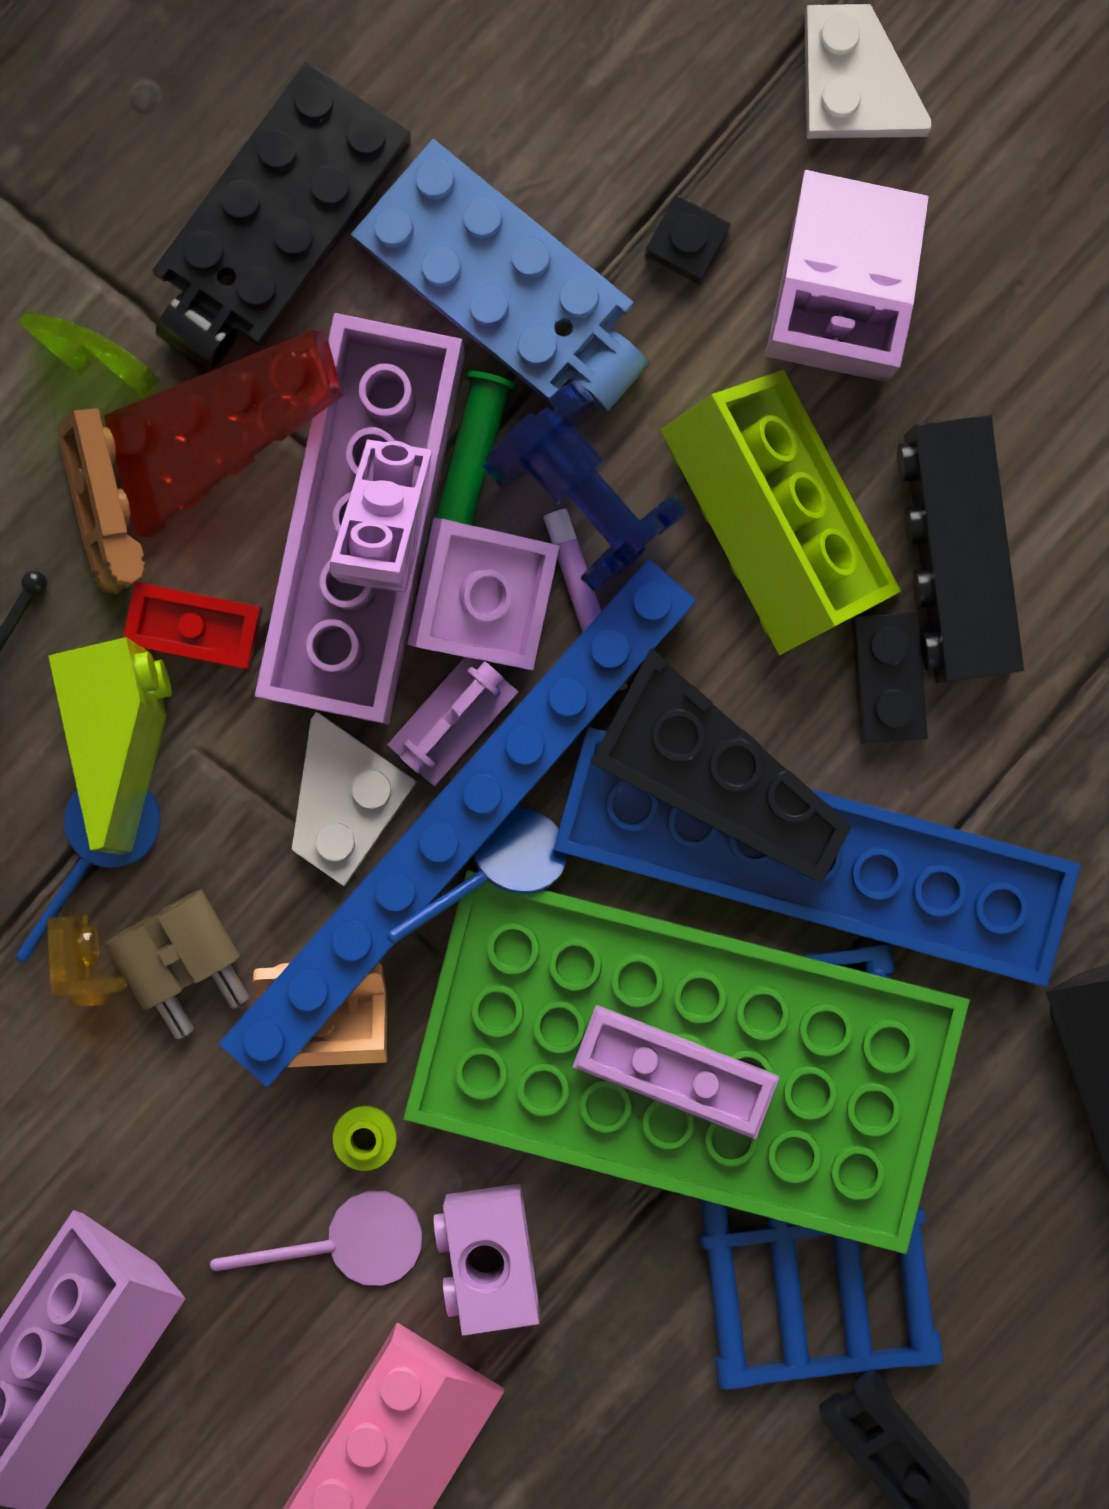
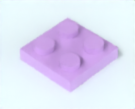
[407,518,560,670]

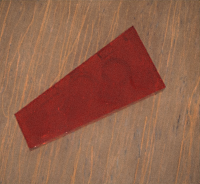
[103,330,343,537]

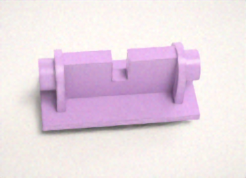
[387,657,518,787]

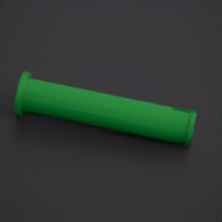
[423,371,517,558]

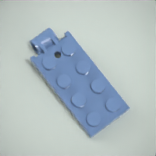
[351,139,649,413]

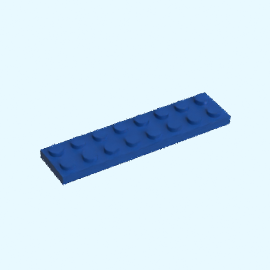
[553,727,1081,987]

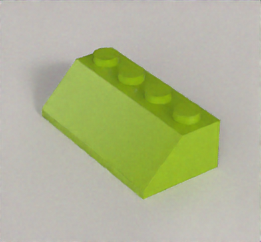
[660,370,902,656]

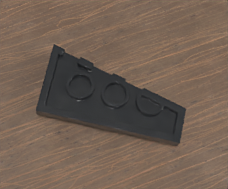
[591,648,852,884]

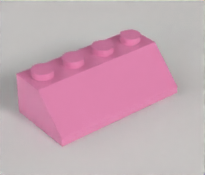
[283,1323,504,1509]

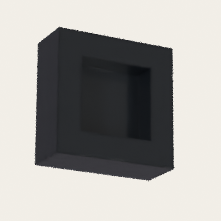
[645,194,731,285]

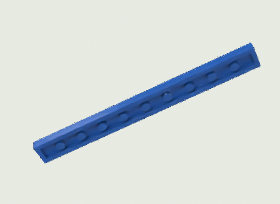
[218,559,697,1088]

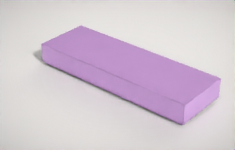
[573,1005,779,1139]

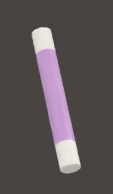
[543,509,628,691]

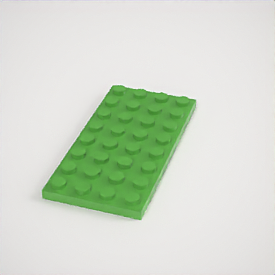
[403,870,970,1254]

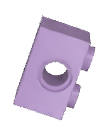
[434,1183,540,1336]

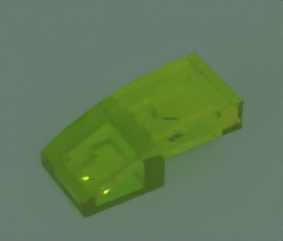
[17,312,160,399]

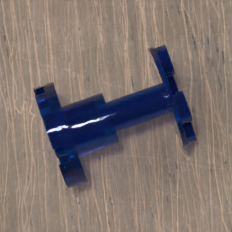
[483,381,688,592]

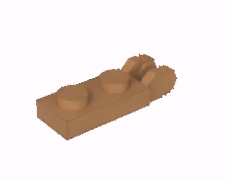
[56,408,146,595]

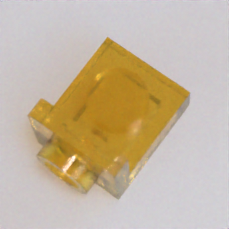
[47,913,128,1006]

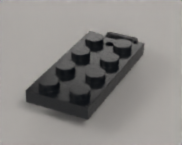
[152,61,411,371]

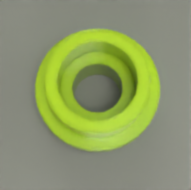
[333,1106,397,1171]

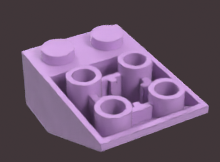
[765,170,929,383]

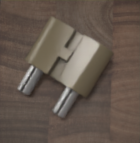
[104,889,249,1039]

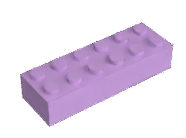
[255,313,465,725]

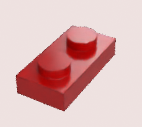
[123,581,263,670]

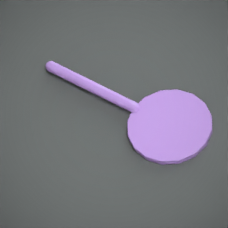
[210,1190,422,1286]

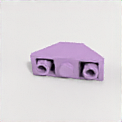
[330,439,432,593]

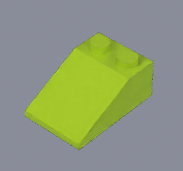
[48,637,172,855]

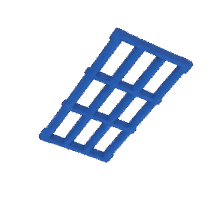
[700,941,943,1389]

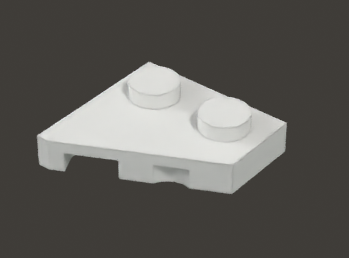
[804,4,931,139]
[292,712,418,886]

